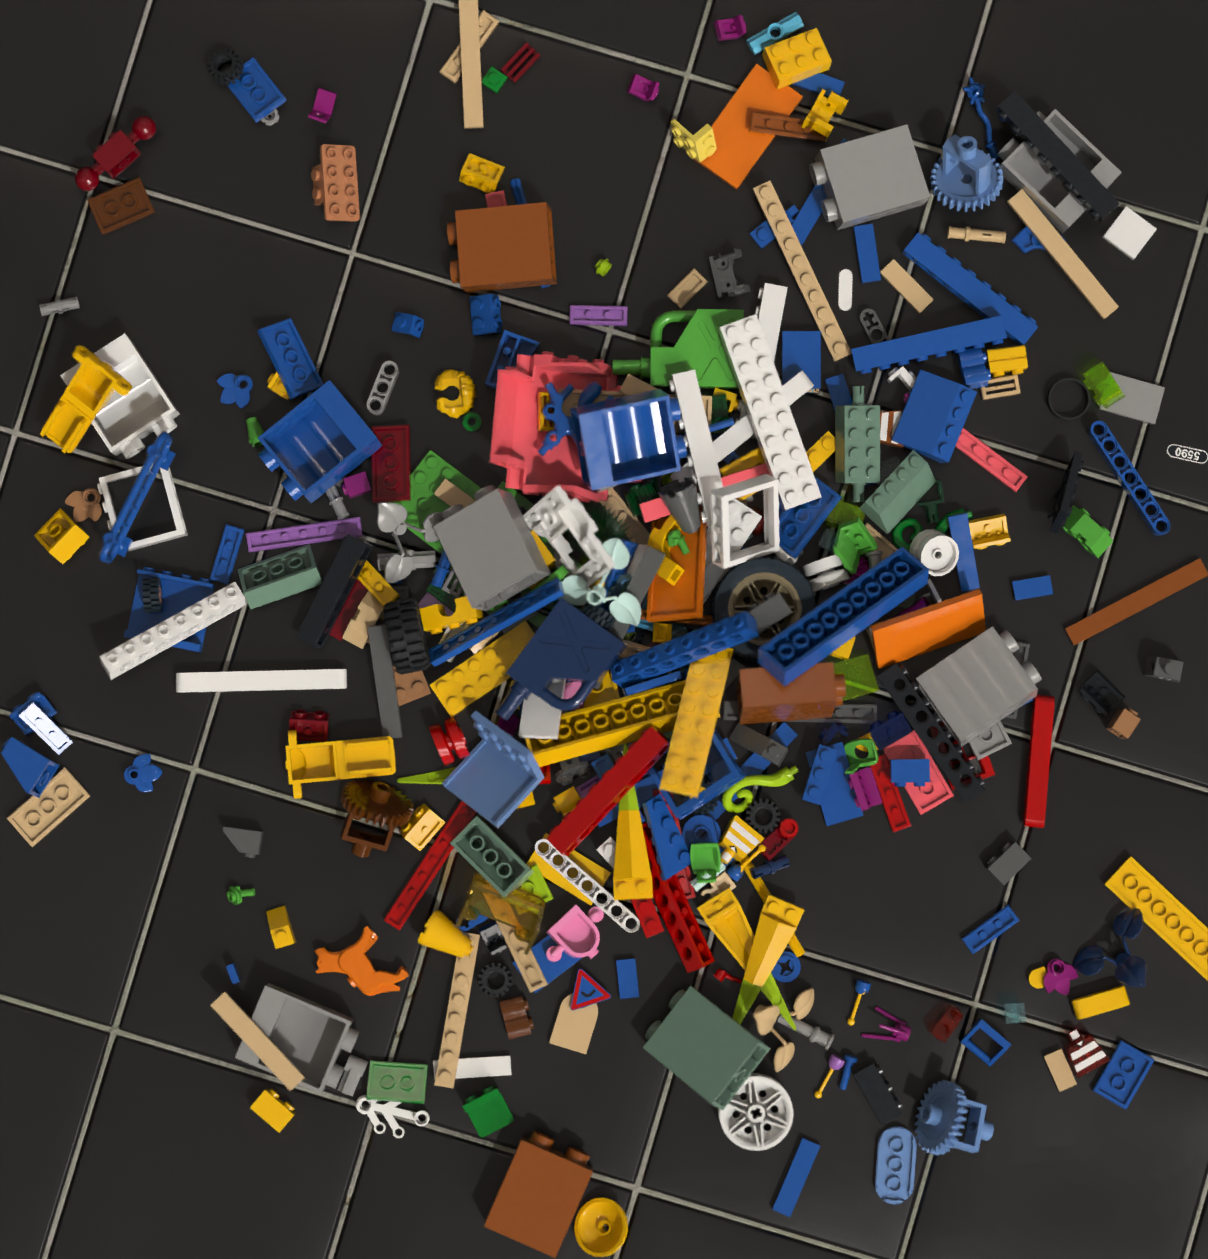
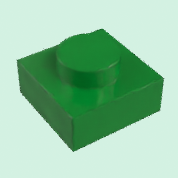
[481,67,508,94]

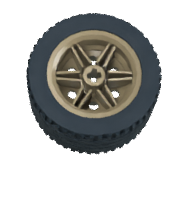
[711,557,817,663]

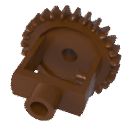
[340,779,414,858]

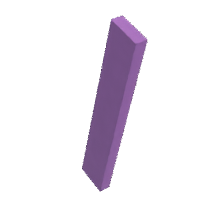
[246,517,363,553]

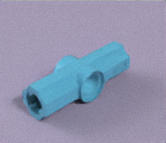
[746,12,804,55]

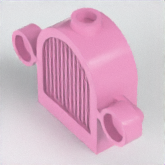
[546,905,604,962]

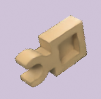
[700,871,737,901]

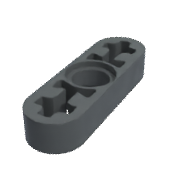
[859,309,889,344]

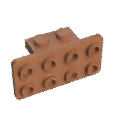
[311,144,360,222]

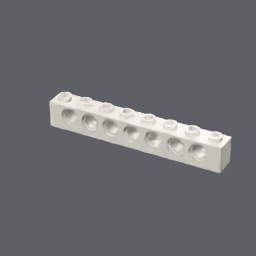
[100,582,246,680]

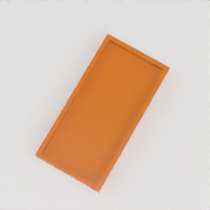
[694,64,803,190]
[646,506,707,622]
[870,589,986,669]

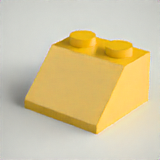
[34,508,89,564]

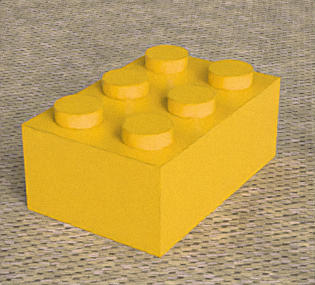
[762,28,832,89]

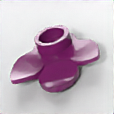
[1043,958,1078,995]

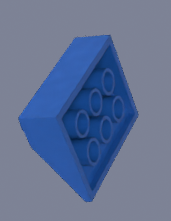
[891,370,977,463]

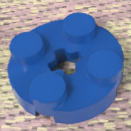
[682,815,721,849]

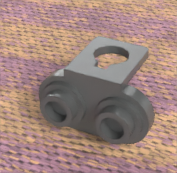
[555,757,592,786]

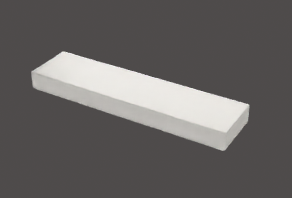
[433,1055,511,1080]

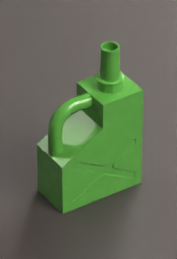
[613,309,744,389]

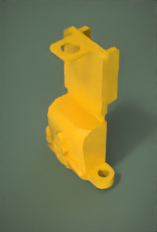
[40,346,132,454]
[285,730,396,799]

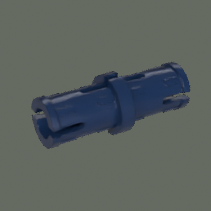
[750,855,790,879]

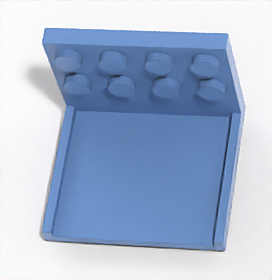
[442,711,545,828]

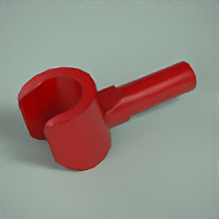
[714,969,742,984]

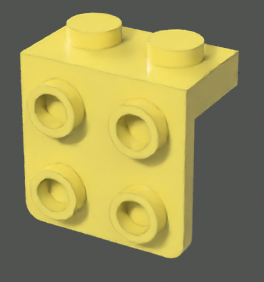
[670,119,717,163]

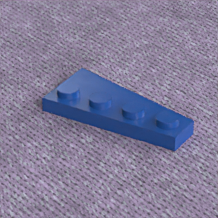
[642,794,691,881]

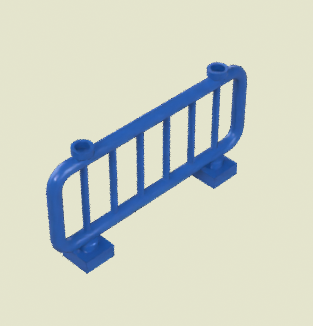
[99,431,176,564]

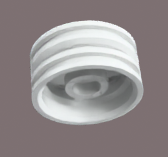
[718,1073,793,1151]

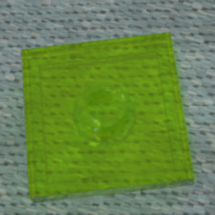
[834,654,879,701]

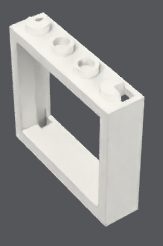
[97,464,188,551]
[710,474,780,569]

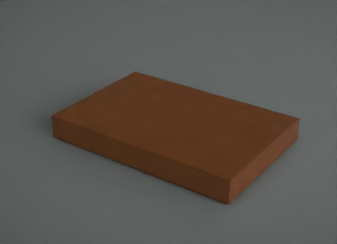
[87,177,155,235]

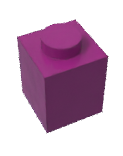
[341,472,372,498]

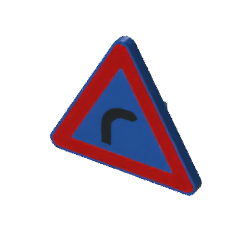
[570,969,611,1011]

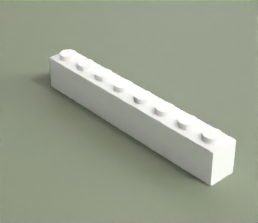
[735,283,788,439]
[669,370,731,527]

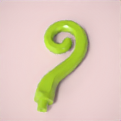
[721,765,799,813]

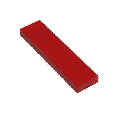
[869,754,911,832]

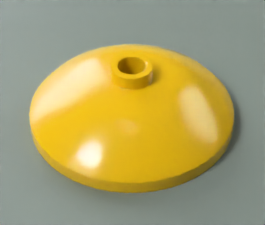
[574,1198,628,1257]

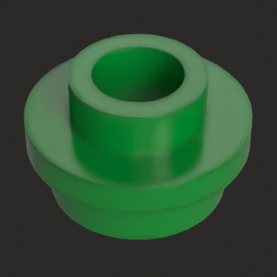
[462,412,482,431]

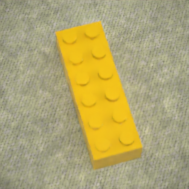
[430,620,534,717]

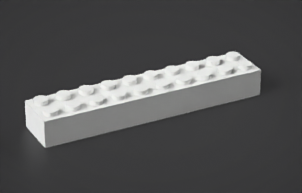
[717,314,822,511]

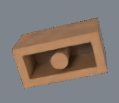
[1106,708,1141,739]

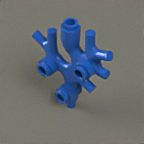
[537,381,615,456]

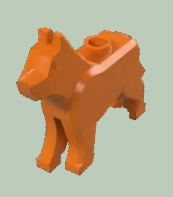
[314,926,409,996]

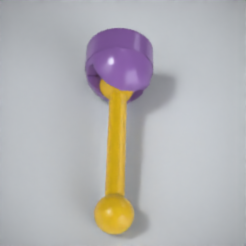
[814,1054,845,1098]

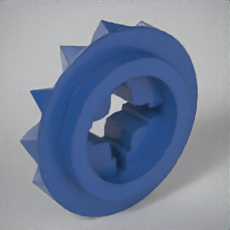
[771,951,801,982]

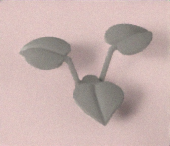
[377,502,444,584]

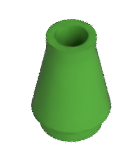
[246,417,264,447]

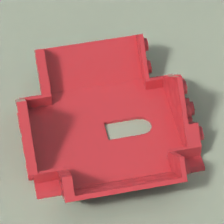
[490,351,644,503]

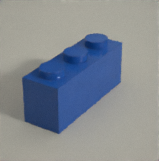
[801,744,838,805]

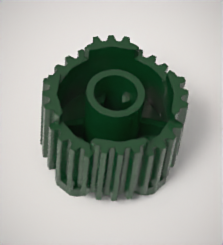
[624,478,662,517]

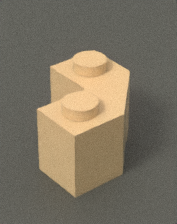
[343,591,384,649]

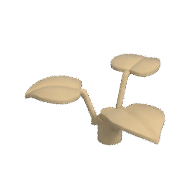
[753,987,814,1072]

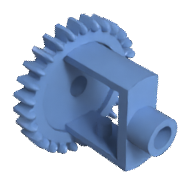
[930,135,1003,212]
[915,1080,994,1155]

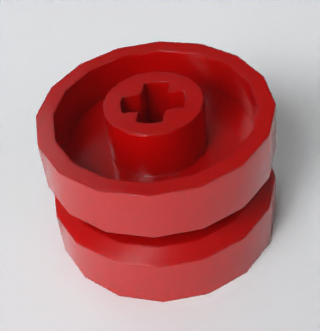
[429,716,470,766]

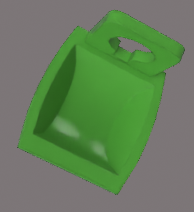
[690,842,721,883]

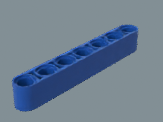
[1088,421,1170,536]

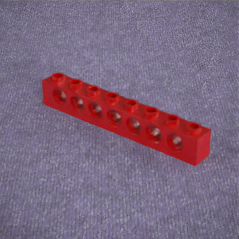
[642,822,715,973]

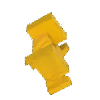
[802,89,849,142]

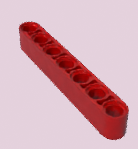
[1023,695,1055,828]

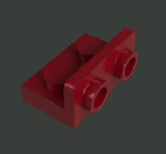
[289,709,330,742]

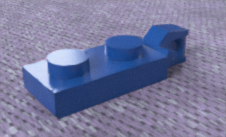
[749,205,799,249]

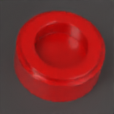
[778,818,798,838]

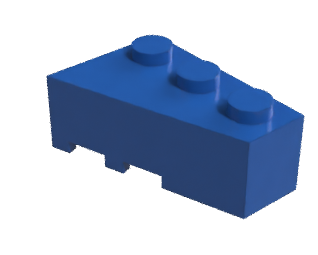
[485,330,541,390]

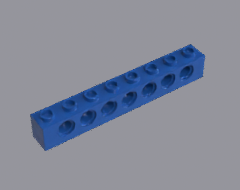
[610,611,759,689]

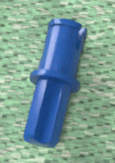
[430,550,451,588]

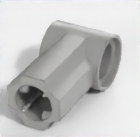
[338,1054,368,1096]

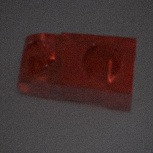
[928,1005,964,1043]

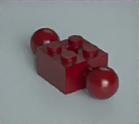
[75,115,156,191]

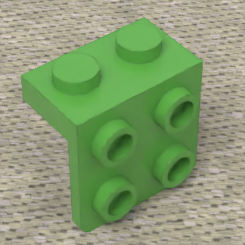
[833,517,878,575]

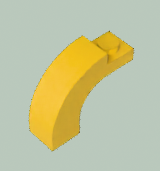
[647,515,685,586]

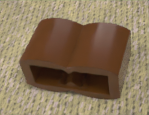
[499,995,534,1040]

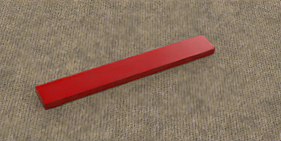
[384,801,477,931]

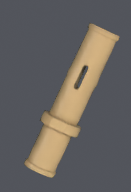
[947,226,1006,243]

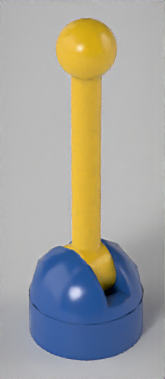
[727,844,766,881]
[847,979,871,1026]

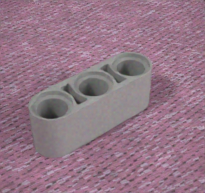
[366,361,399,415]

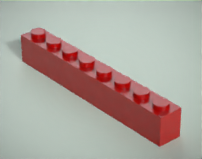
[546,726,671,856]

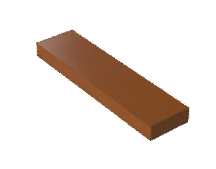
[749,112,824,142]

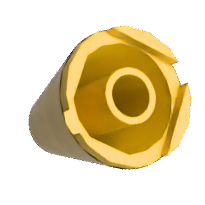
[418,910,474,958]

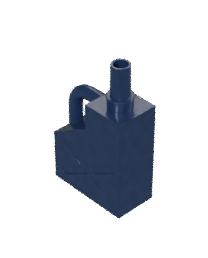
[495,598,626,721]

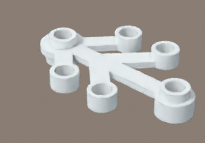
[356,1095,430,1138]

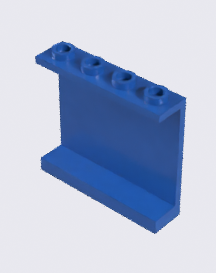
[124,567,215,653]

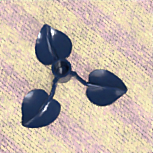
[1073,908,1147,987]

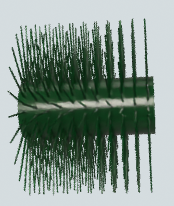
[564,502,633,561]

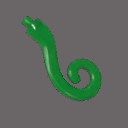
[892,508,973,552]

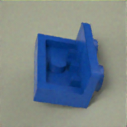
[469,294,503,336]
[9,692,57,736]

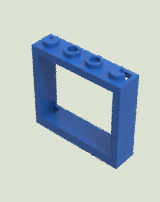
[648,728,745,819]

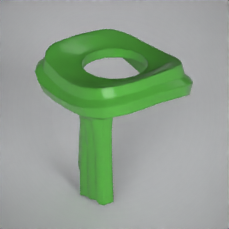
[844,738,878,774]

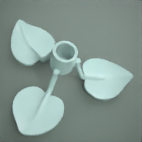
[559,538,641,626]

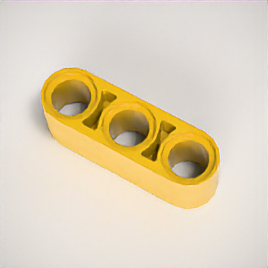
[1071,985,1130,1020]

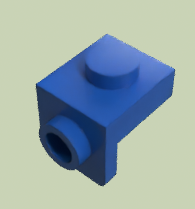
[391,312,424,338]

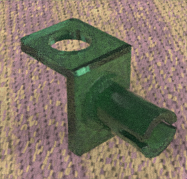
[917,479,944,523]

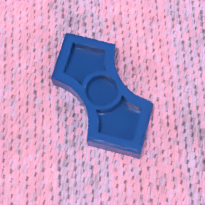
[1011,226,1065,254]

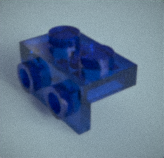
[867,710,912,751]

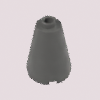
[658,477,701,534]

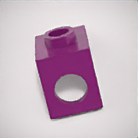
[308,88,337,123]

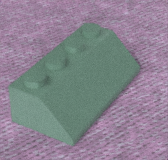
[859,450,936,534]
[237,544,323,609]
[450,816,535,898]

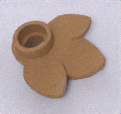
[65,488,102,522]

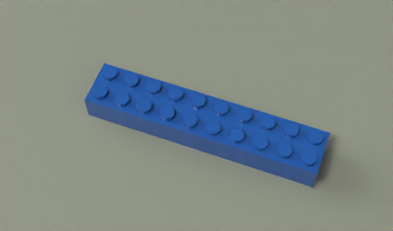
[758,547,929,687]

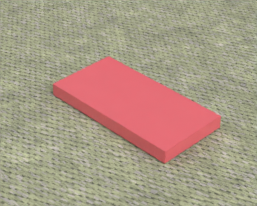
[882,730,954,815]

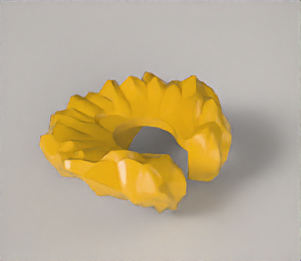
[434,369,477,418]

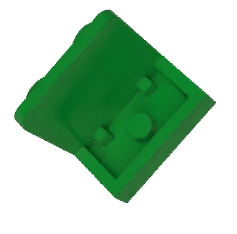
[463,1086,514,1137]

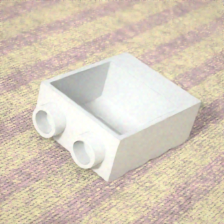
[60,333,180,459]

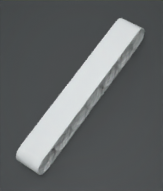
[535,839,640,933]

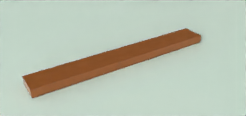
[1064,558,1208,646]

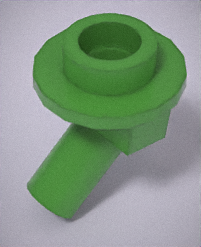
[667,529,690,555]
[227,886,255,905]

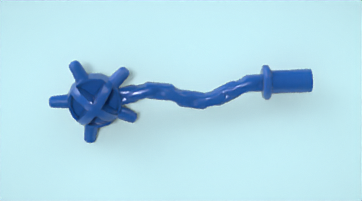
[963,77,999,159]

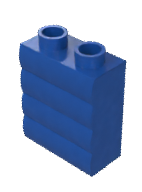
[257,380,382,503]
[570,389,687,490]

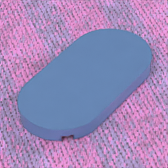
[875,1126,917,1204]

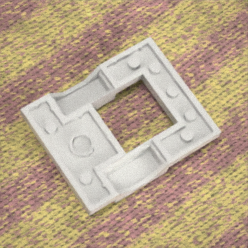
[523,485,615,588]

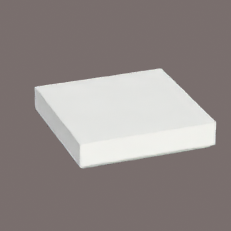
[1103,206,1157,260]

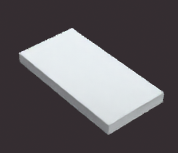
[519,679,566,739]

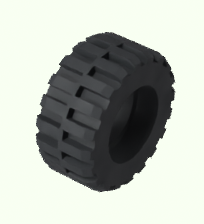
[383,598,430,675]

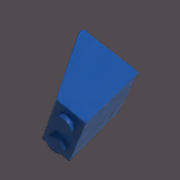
[1,737,60,798]

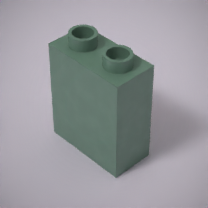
[643,986,770,1110]

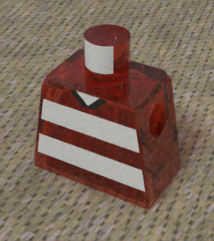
[1065,1028,1110,1078]

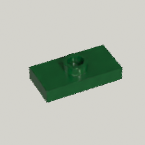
[711,394,730,435]
[426,581,464,612]

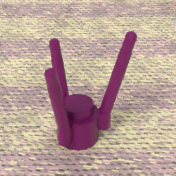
[861,1006,911,1043]

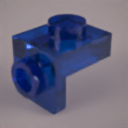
[819,722,849,746]

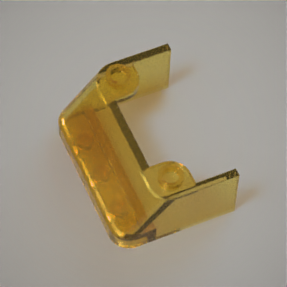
[456,873,546,955]

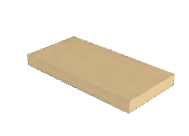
[7,767,91,847]

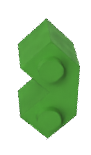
[1062,505,1113,558]

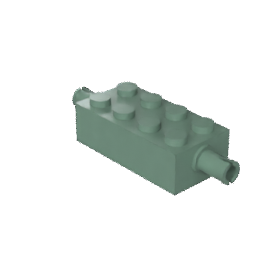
[835,386,880,502]

